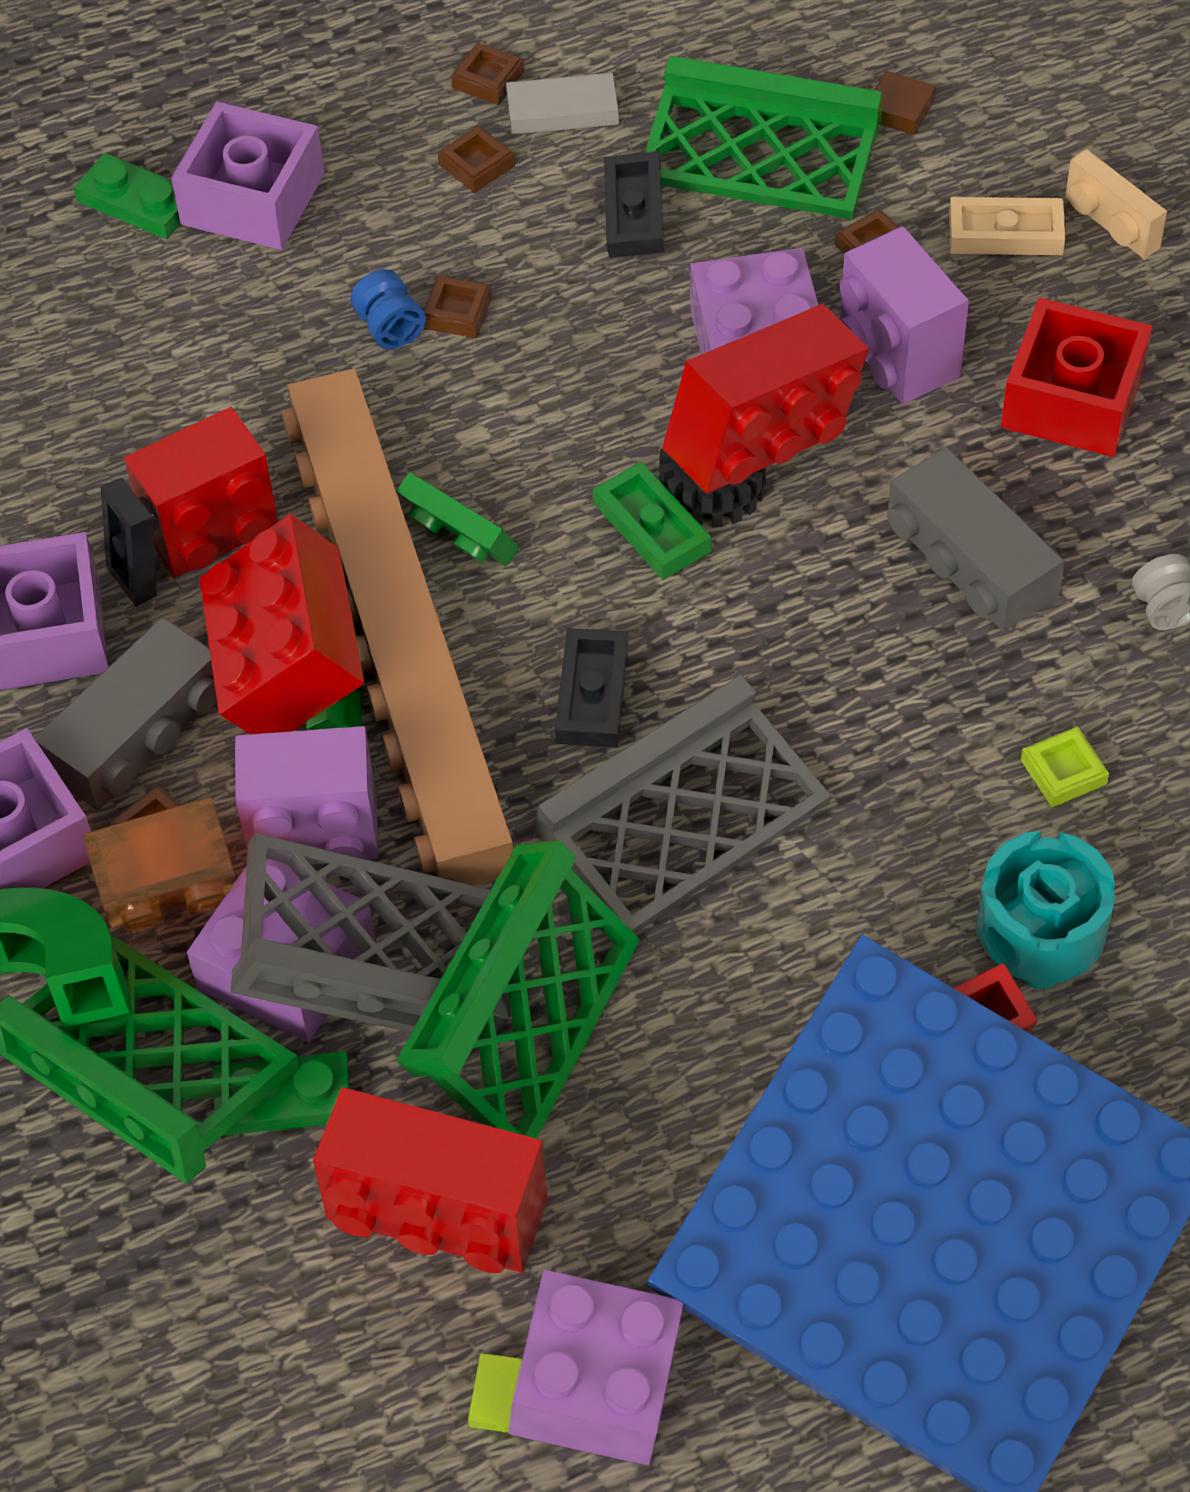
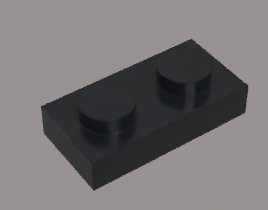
[604,151,665,258]
[100,478,160,606]
[555,628,629,748]

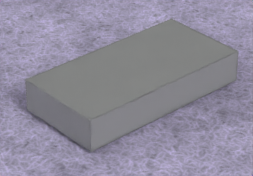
[506,73,619,134]

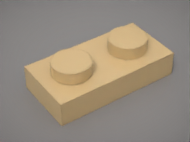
[1065,149,1167,259]
[949,197,1065,255]

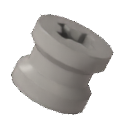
[1131,554,1190,630]

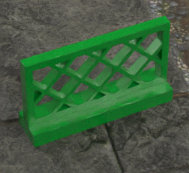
[645,55,882,220]
[396,840,640,1138]
[0,934,299,1184]

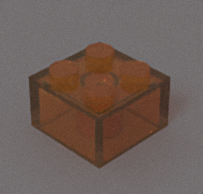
[82,797,235,933]

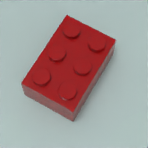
[662,303,869,494]
[199,513,364,735]
[313,1087,548,1273]

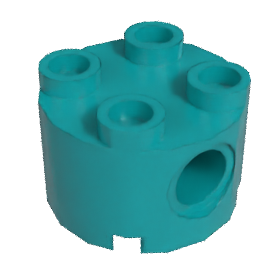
[975,831,1115,989]

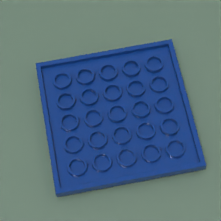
[646,934,1190,1492]

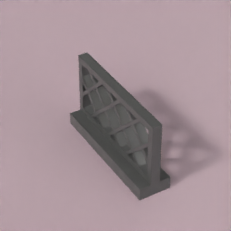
[535,674,832,934]
[231,833,509,1033]

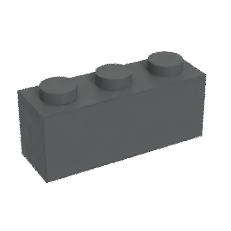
[887,447,1065,632]
[34,617,217,811]

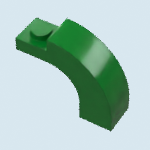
[0,888,130,1028]

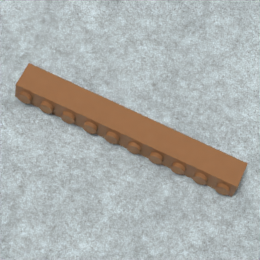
[281,368,513,886]

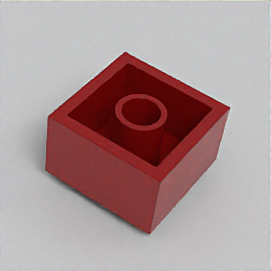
[1000,297,1153,457]
[124,406,278,578]

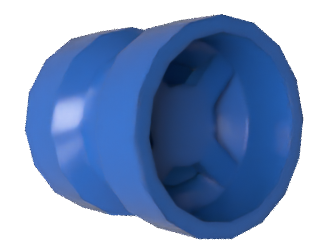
[350,269,426,350]

